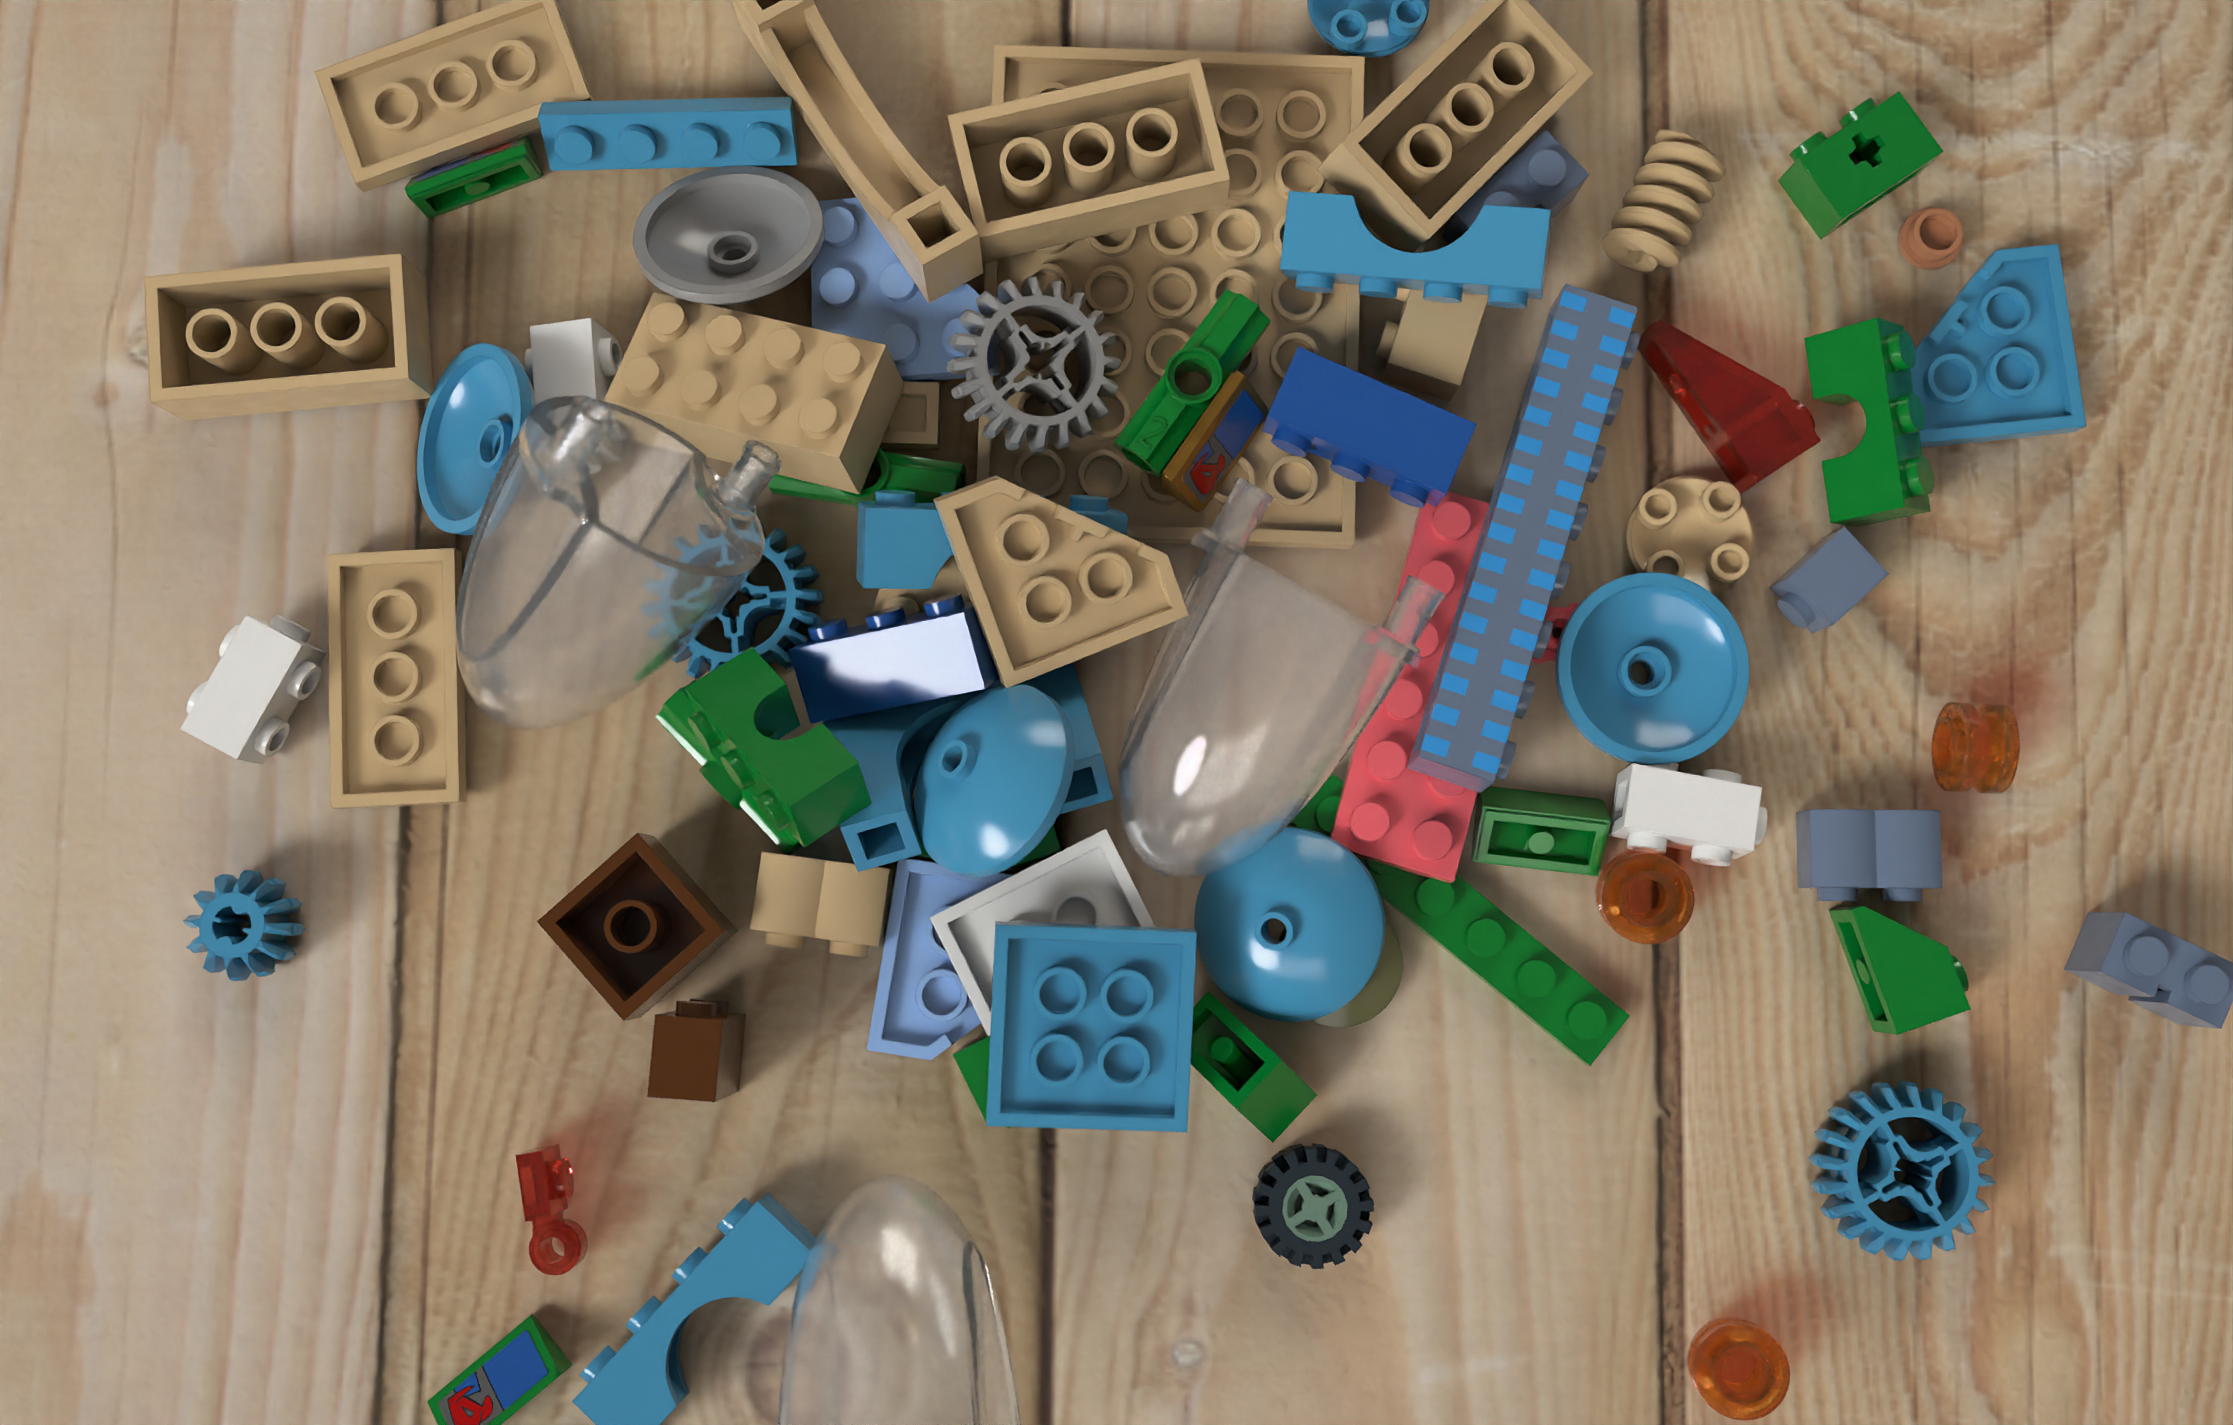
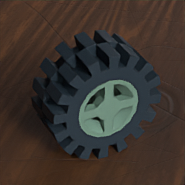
[1252,1143,1374,1269]

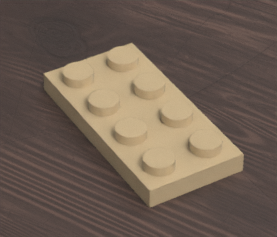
[314,0,594,192]
[327,548,467,809]

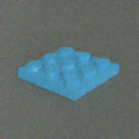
[986,921,1197,1132]

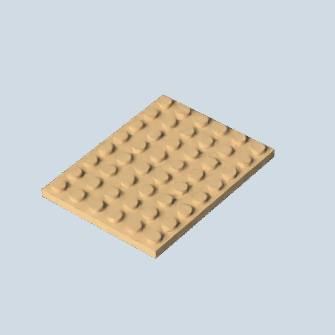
[976,44,1365,549]

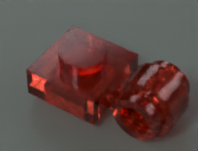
[515,1144,588,1276]

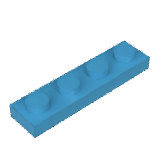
[538,97,800,171]

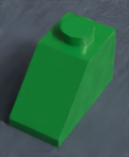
[1829,906,1971,1035]
[1191,991,1317,1143]

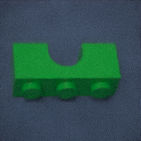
[1804,317,1934,527]
[685,647,872,847]

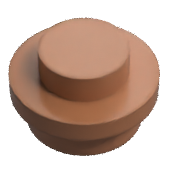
[1898,207,1963,270]

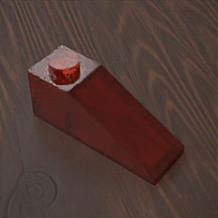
[1637,319,1821,495]

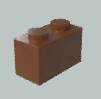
[647,998,746,1102]

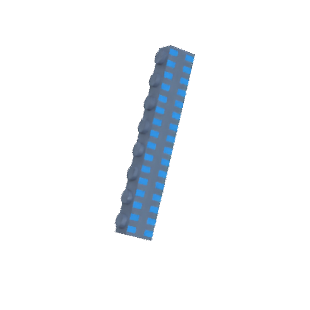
[1407,283,1640,793]

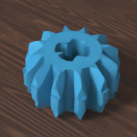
[183,870,306,981]

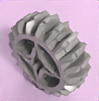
[947,276,1121,454]

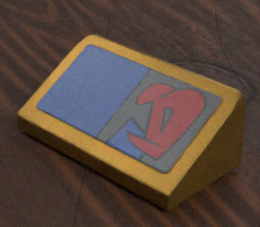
[1161,371,1269,512]

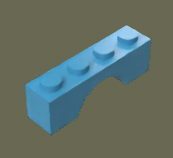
[1280,191,1552,308]
[856,490,1128,589]
[572,1193,824,1425]

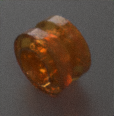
[1931,702,2020,794]
[1595,851,1695,944]
[1687,1317,1790,1421]

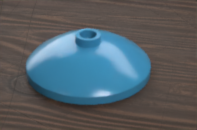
[417,343,538,536]
[1555,572,1750,765]
[914,684,1075,877]
[1194,827,1386,1022]

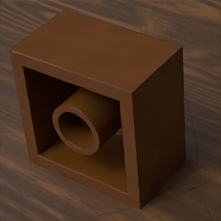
[537,833,738,1021]

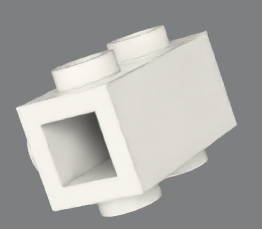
[524,318,627,471]
[180,614,326,764]
[1608,763,1767,866]

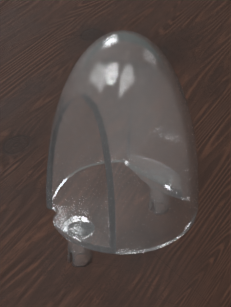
[455,395,783,730]
[1118,477,1446,877]
[778,1174,1021,1425]

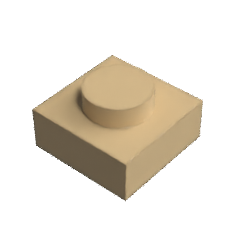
[879,381,941,450]

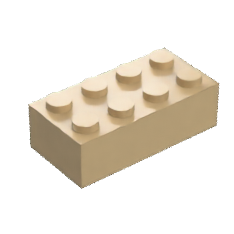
[1317,0,1594,253]
[947,57,1231,263]
[144,253,433,421]
[604,292,904,495]

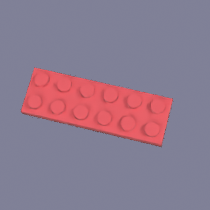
[1329,492,1489,883]

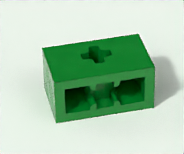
[1778,91,1944,240]

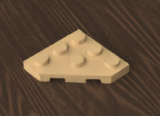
[933,475,1189,688]

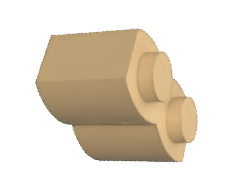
[750,852,895,958]

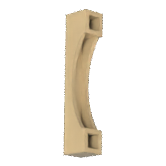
[732,0,983,303]

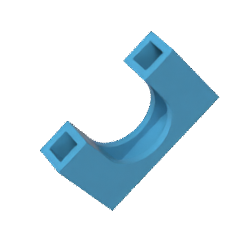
[822,662,1114,872]

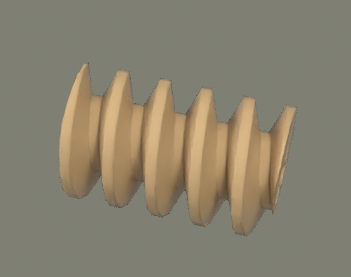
[1601,130,1726,273]

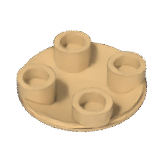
[1626,476,1755,596]

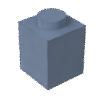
[1769,527,1889,633]

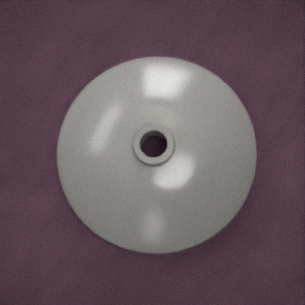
[633,166,825,305]

